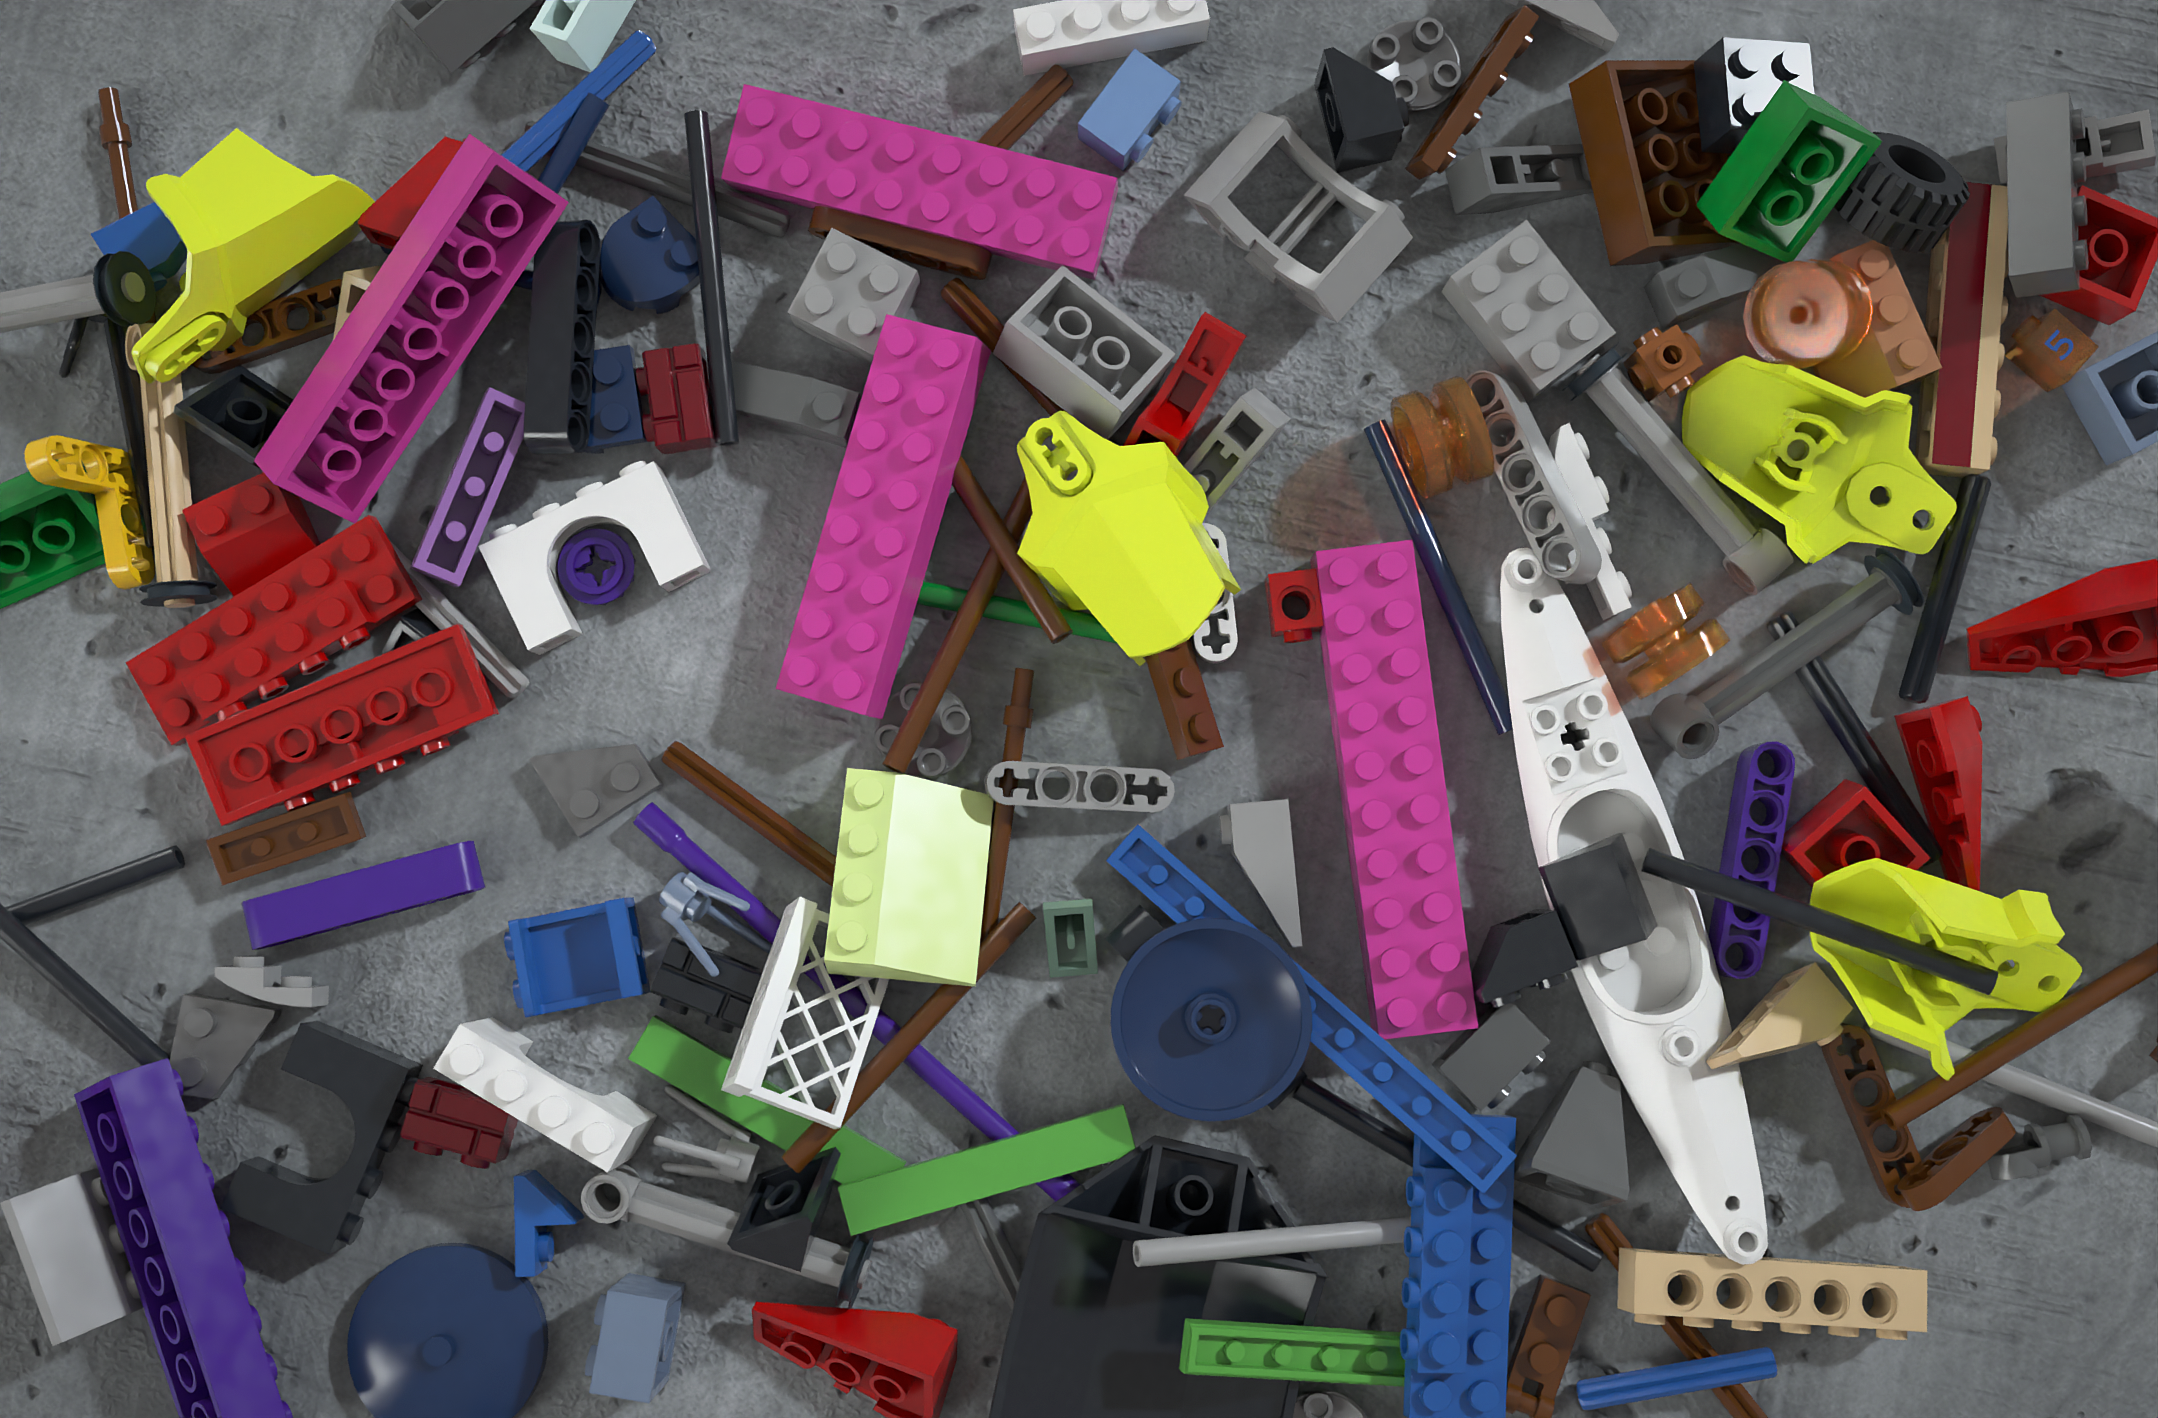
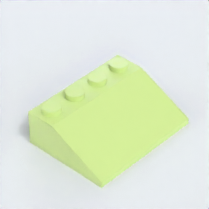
[824,768,994,987]

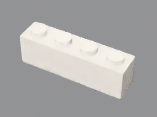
[1013,0,1210,76]

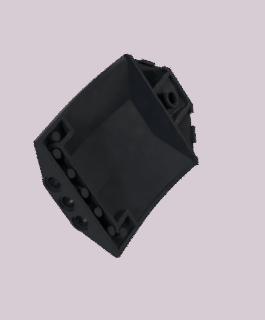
[989,1135,1329,1418]

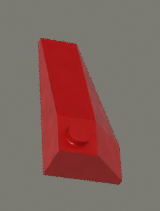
[1966,558,2158,677]
[1894,696,1982,891]
[752,1301,958,1418]

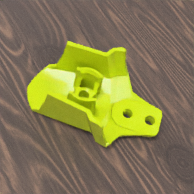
[131,128,375,384]
[1681,355,1957,564]
[1017,411,1241,667]
[1809,858,2082,1081]

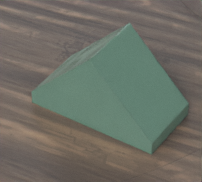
[1043,898,1098,978]

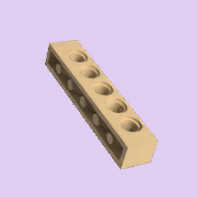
[1617,1247,1927,1340]

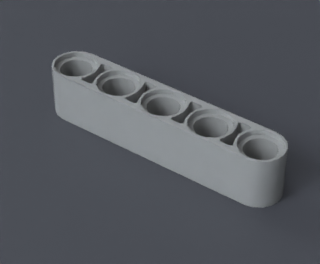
[1460,370,1602,585]

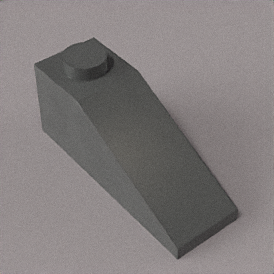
[1445,144,1593,215]
[1644,243,1795,330]
[732,361,861,448]

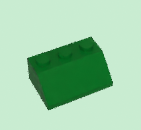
[1696,80,1882,264]
[0,460,105,609]

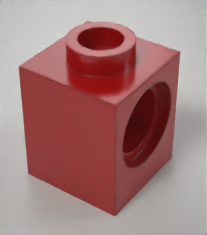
[1264,568,1324,643]

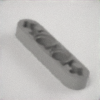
[985,761,1175,813]

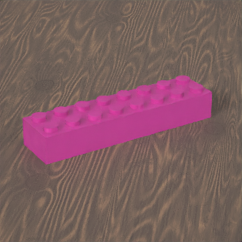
[721,84,1118,280]
[254,134,569,523]
[775,314,991,719]

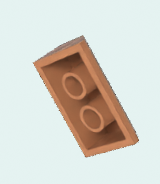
[1777,240,1942,398]

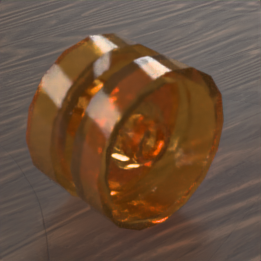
[1743,258,1873,369]
[1391,376,1494,499]
[1600,583,1731,700]

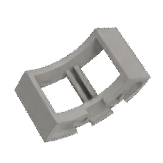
[1184,112,1413,323]

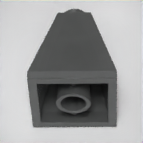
[1514,1061,1630,1209]

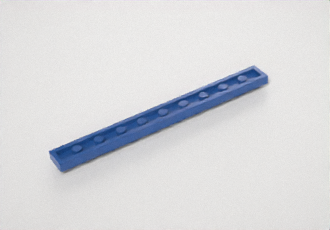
[1106,824,1517,1194]

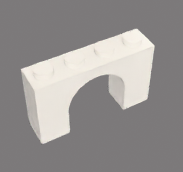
[478,461,711,655]
[433,1017,657,1173]

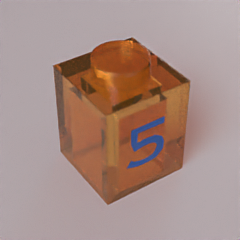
[2004,309,2099,393]

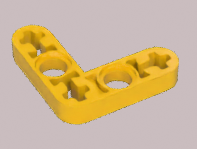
[25,435,155,590]

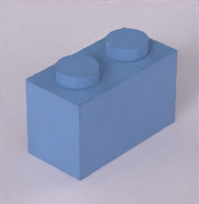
[1078,48,1182,171]

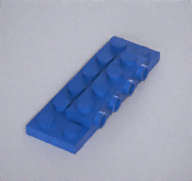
[1400,1114,1516,1418]

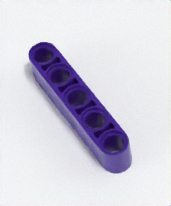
[1708,741,1795,979]
[241,841,485,950]

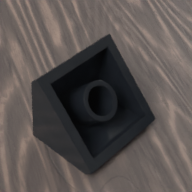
[173,365,293,468]
[1538,833,1657,961]
[727,1147,841,1272]

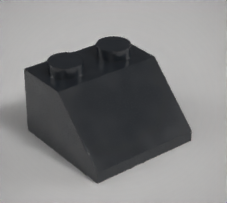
[1314,47,1409,173]

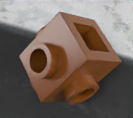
[1623,324,1703,402]

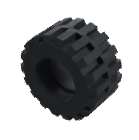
[1834,132,1970,253]

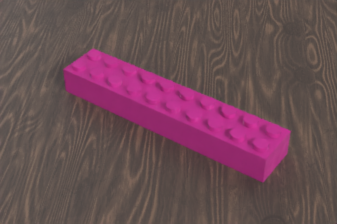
[1310,540,1478,1040]

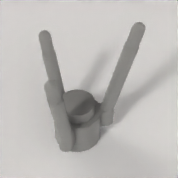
[653,1085,760,1185]

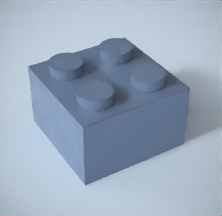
[2059,331,2158,466]
[585,1273,686,1403]

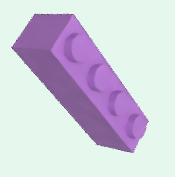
[410,387,525,587]

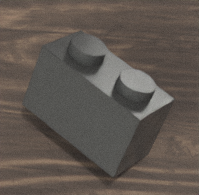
[1432,1002,1551,1111]

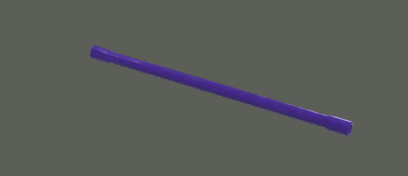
[633,802,1081,1202]

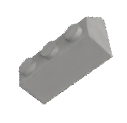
[0,1168,143,1346]

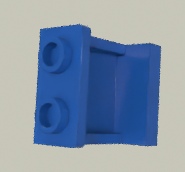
[504,897,651,1018]

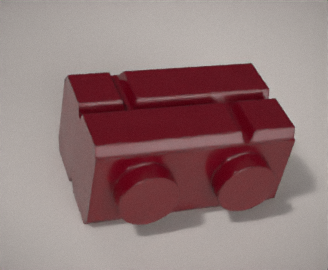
[636,343,717,454]
[400,1077,518,1169]

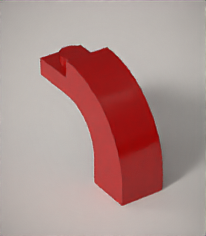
[1123,312,1247,458]

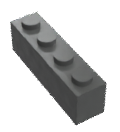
[2006,91,2088,298]

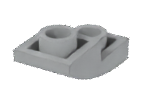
[214,956,329,1007]

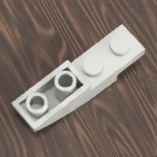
[1547,423,1632,620]

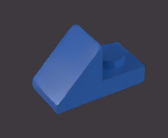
[514,1170,584,1277]

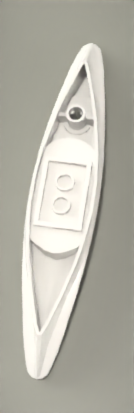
[1500,548,1768,1265]

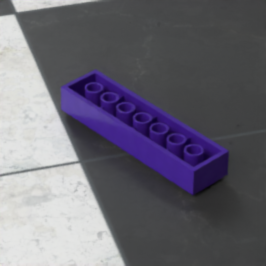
[74,1058,293,1418]

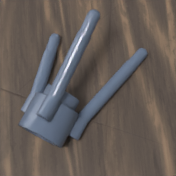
[659,872,772,977]

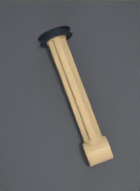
[125,323,218,608]

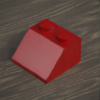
[182,472,320,596]

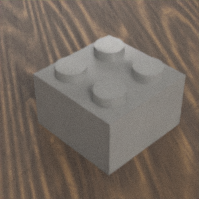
[787,228,922,364]

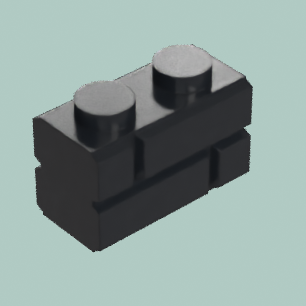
[651,936,763,1033]

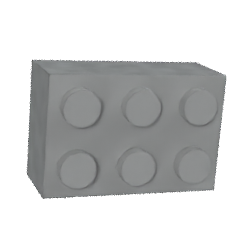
[1442,220,1616,403]
[993,265,1176,440]

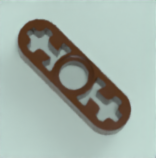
[1897,1107,2016,1211]

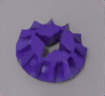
[558,529,636,605]

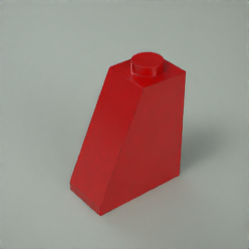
[357,136,466,250]

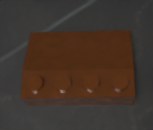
[1569,60,1740,266]

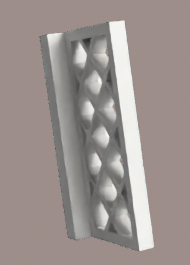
[721,897,889,1129]

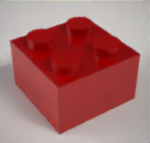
[2039,185,2158,325]
[1781,779,1930,888]

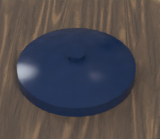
[1110,918,1312,1121]
[347,1243,549,1418]

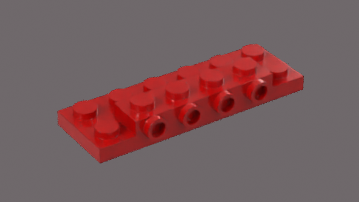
[125,515,423,746]
[185,624,499,826]

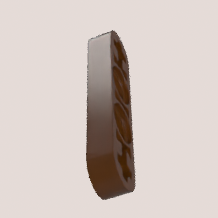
[808,206,992,280]
[191,279,343,374]
[1821,1023,1922,1208]

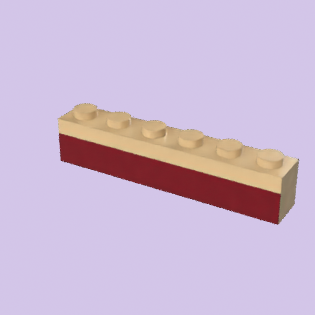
[1915,182,2009,478]

